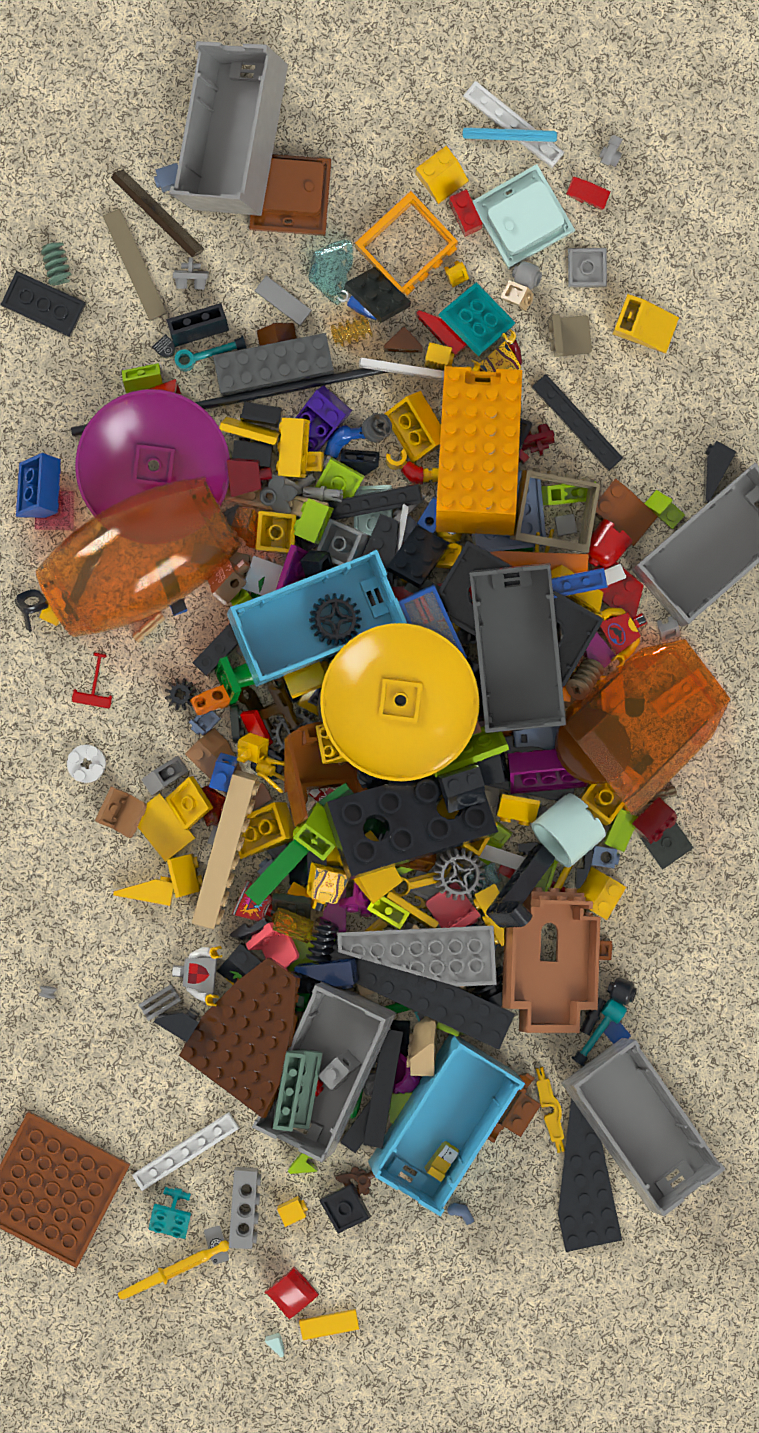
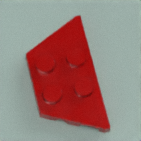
[593,562,644,617]

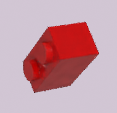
[449,189,483,237]

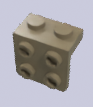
[548,314,592,357]

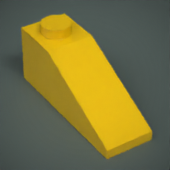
[113,876,174,906]

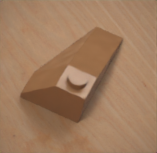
[185,728,254,796]

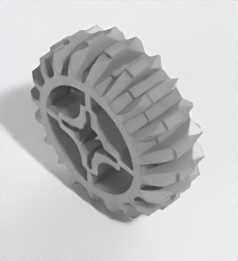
[433,848,485,900]

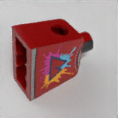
[232,880,279,921]

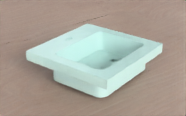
[472,164,575,269]

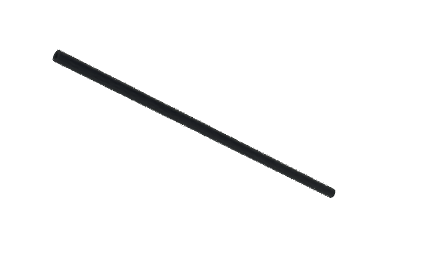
[71,368,389,437]

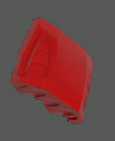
[264,1266,319,1320]

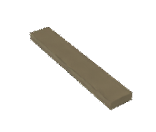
[103,208,167,321]

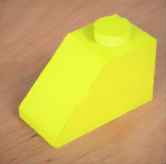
[367,896,410,930]

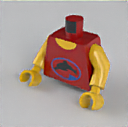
[597,608,648,668]

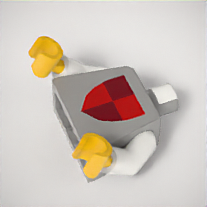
[172,946,222,1006]

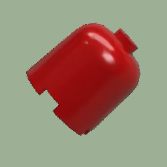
[586,518,633,567]

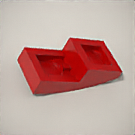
[566,177,611,210]

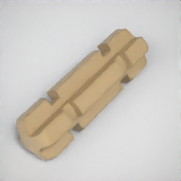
[132,612,165,643]

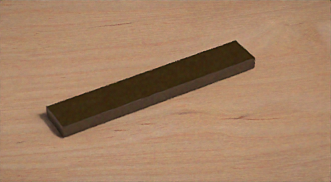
[111,170,204,257]

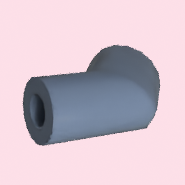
[447,1203,475,1225]

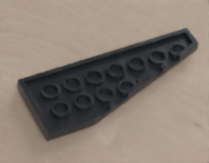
[558,1098,622,1252]

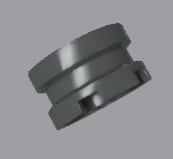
[362,412,392,443]

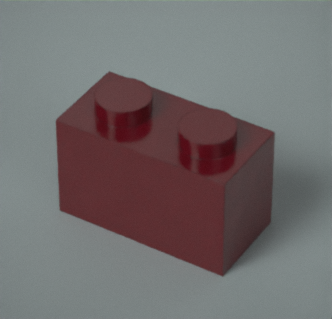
[632,797,678,845]

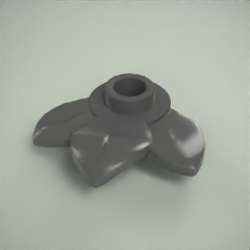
[260,476,298,514]

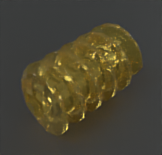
[331,315,373,348]

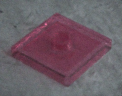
[35,491,74,530]

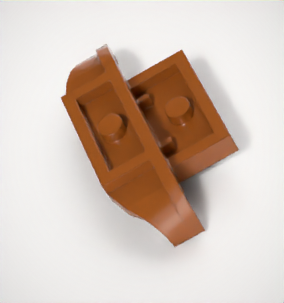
[487,1073,541,1143]

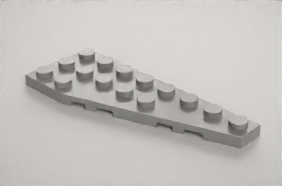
[337,926,496,986]

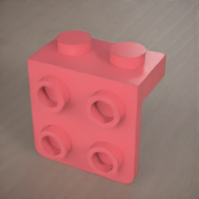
[425,882,481,928]
[246,922,299,968]

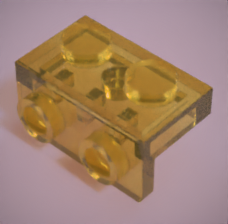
[271,907,314,944]

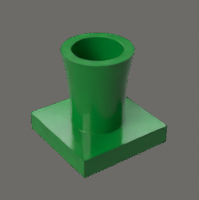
[215,656,255,706]

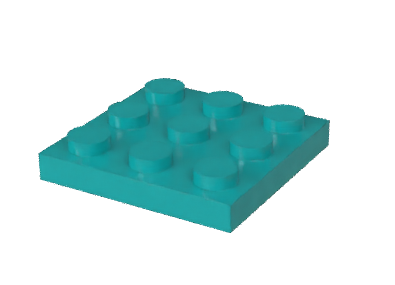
[439,282,516,357]

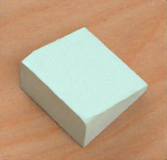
[265,1333,285,1357]

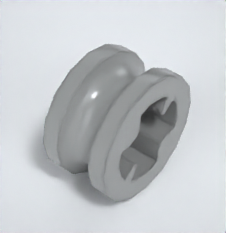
[38,986,57,999]

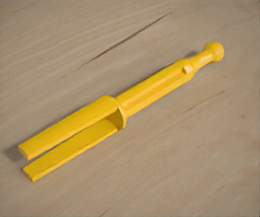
[118,1240,229,1300]

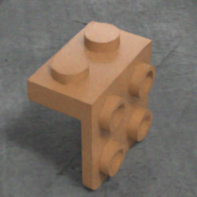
[95,786,147,838]

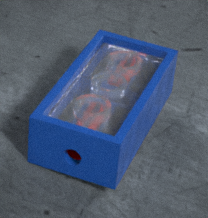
[398,585,467,658]

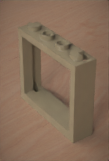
[510,467,601,553]

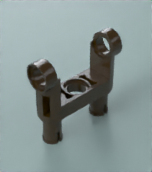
[238,676,301,737]

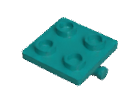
[148,1187,191,1239]

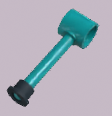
[175,335,247,372]
[571,999,628,1066]

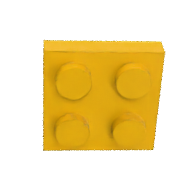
[165,776,213,830]

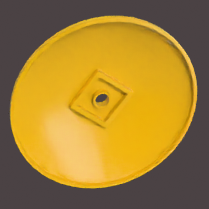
[320,623,479,781]

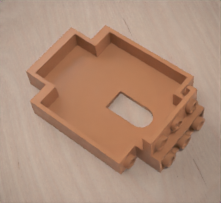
[502,887,601,1033]

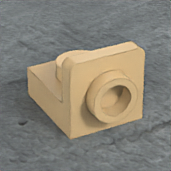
[500,281,534,311]

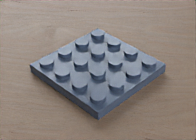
[472,470,546,552]

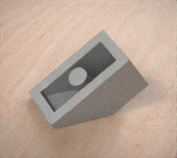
[141,756,189,795]

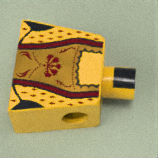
[307,862,349,911]

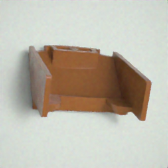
[284,722,367,827]

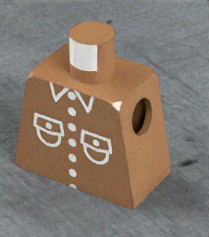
[207,559,251,606]

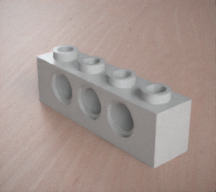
[229,1167,261,1249]

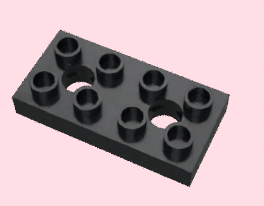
[438,540,604,687]
[324,763,498,880]

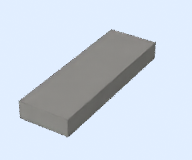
[255,276,312,326]

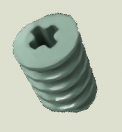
[41,242,72,286]

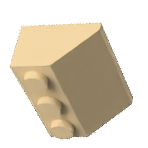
[407,1016,437,1076]

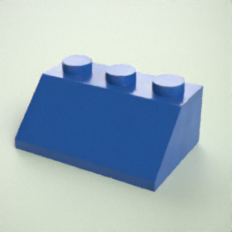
[16,453,61,518]

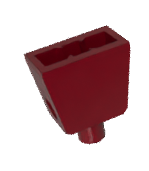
[227,458,273,497]

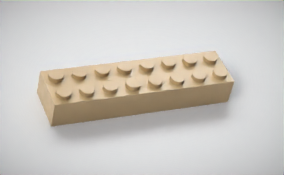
[192,770,260,929]

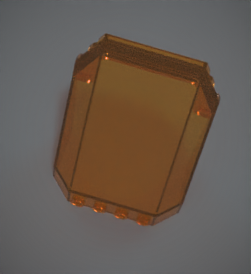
[562,639,730,815]

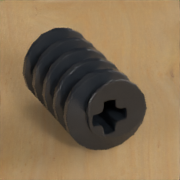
[306,918,339,962]

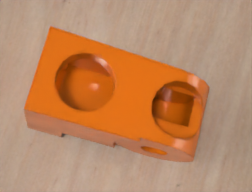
[190,685,230,715]

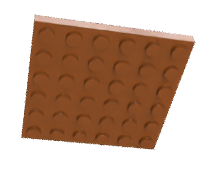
[0,1111,131,1268]

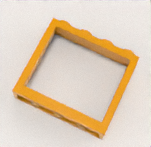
[355,191,458,296]

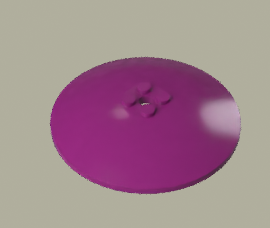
[75,389,230,544]

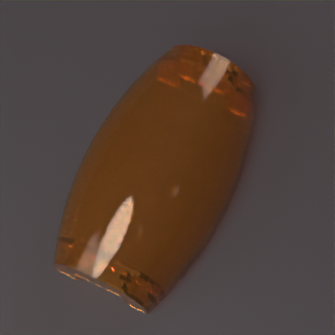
[36,476,243,637]

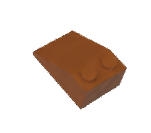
[595,478,658,547]

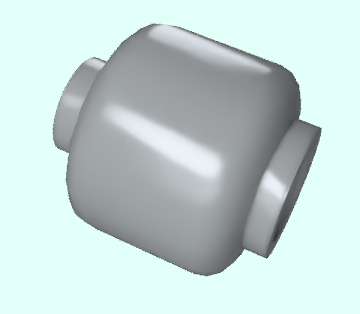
[512,261,542,290]

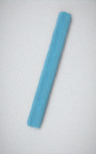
[463,128,557,142]

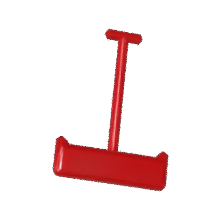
[72,653,112,709]

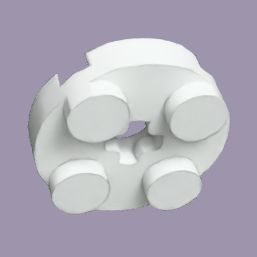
[67,745,106,783]

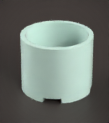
[531,793,606,867]

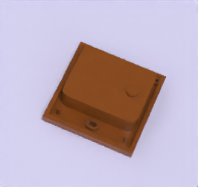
[249,154,332,236]

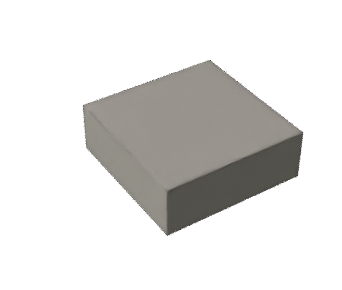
[554,514,577,536]

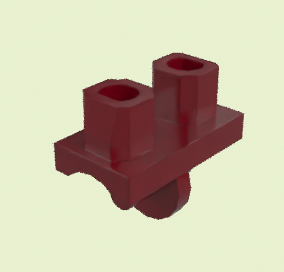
[521,423,555,457]

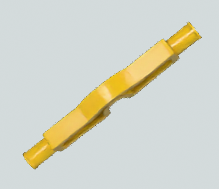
[535,1067,565,1153]

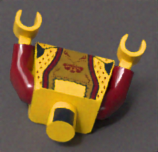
[467,329,523,383]

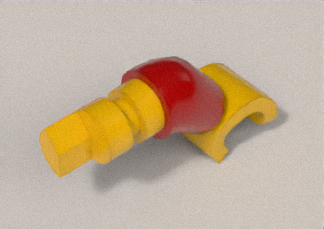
[385,449,439,485]

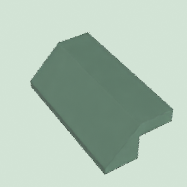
[273,1049,323,1132]

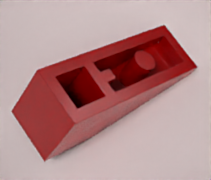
[416,310,468,358]

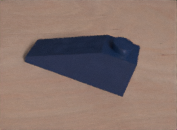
[294,958,358,989]

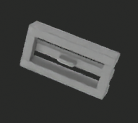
[139,984,181,1021]

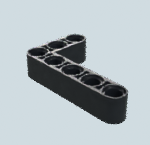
[486,843,555,928]

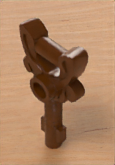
[336,1166,375,1195]

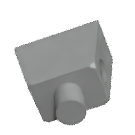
[318,1050,361,1090]

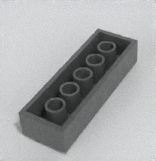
[213,333,334,396]

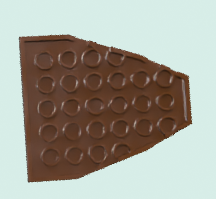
[179,958,300,1118]

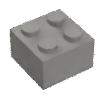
[316,519,371,565]

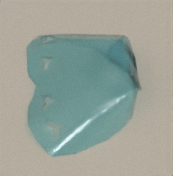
[308,240,353,305]

